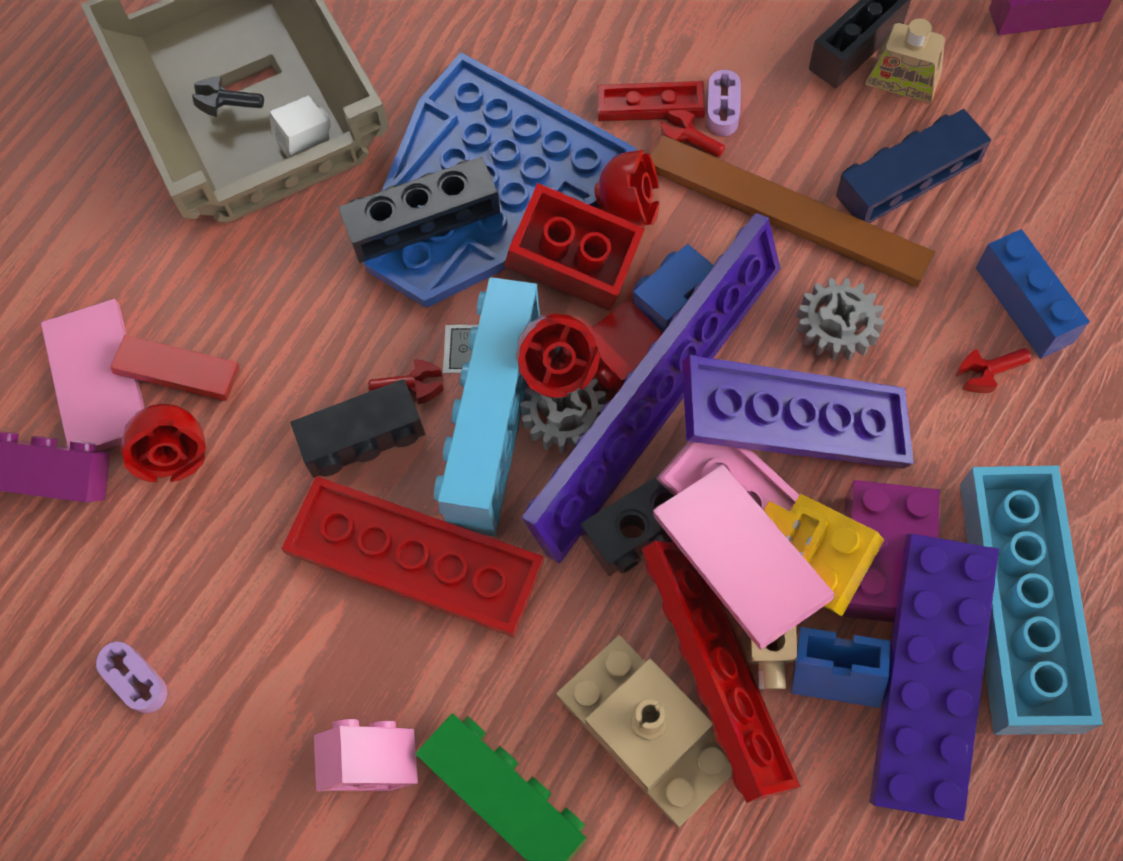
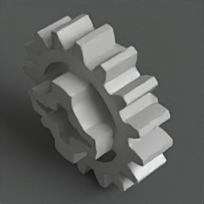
[797,278,885,361]
[521,378,606,454]

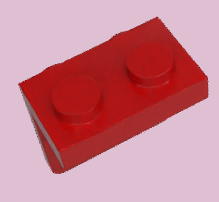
[578,302,663,394]

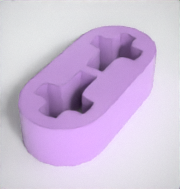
[706,70,741,136]
[96,641,168,714]

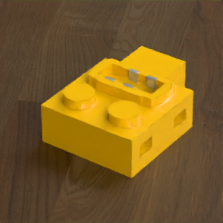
[763,493,884,616]

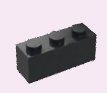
[808,0,911,89]
[290,379,426,478]

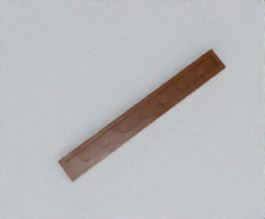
[650,135,936,288]

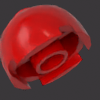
[594,150,659,226]
[516,313,600,398]
[121,404,206,483]

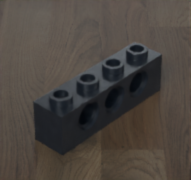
[338,156,501,263]
[580,473,674,576]

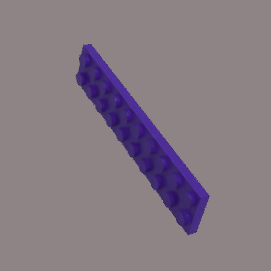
[521,213,781,564]

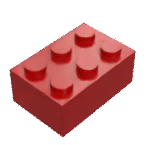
[504,183,645,311]

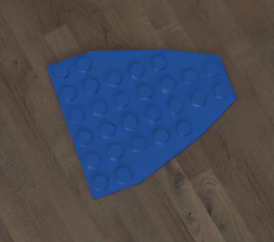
[364,52,637,308]

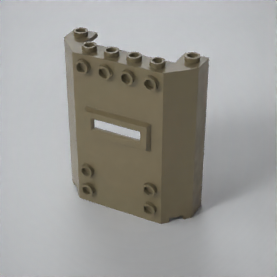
[81,0,389,223]

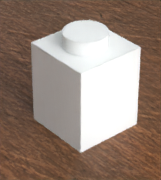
[270,95,331,158]

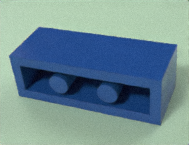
[976,229,1090,359]

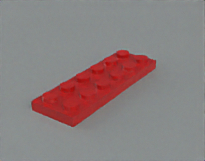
[281,476,545,638]
[642,541,801,803]

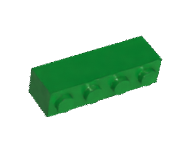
[415,713,587,861]

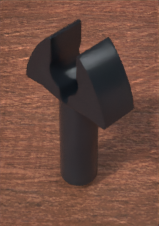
[192,77,264,117]

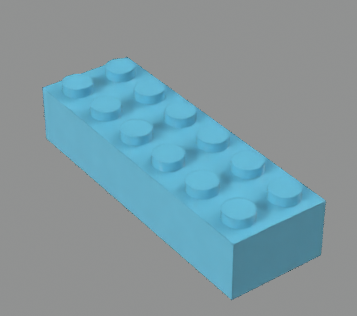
[434,277,540,536]
[960,465,1103,735]

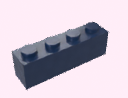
[836,108,992,223]

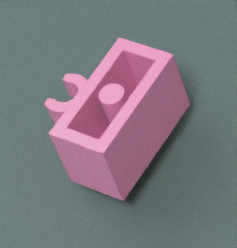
[314,719,418,791]

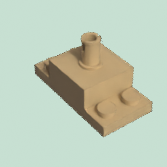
[556,635,732,829]

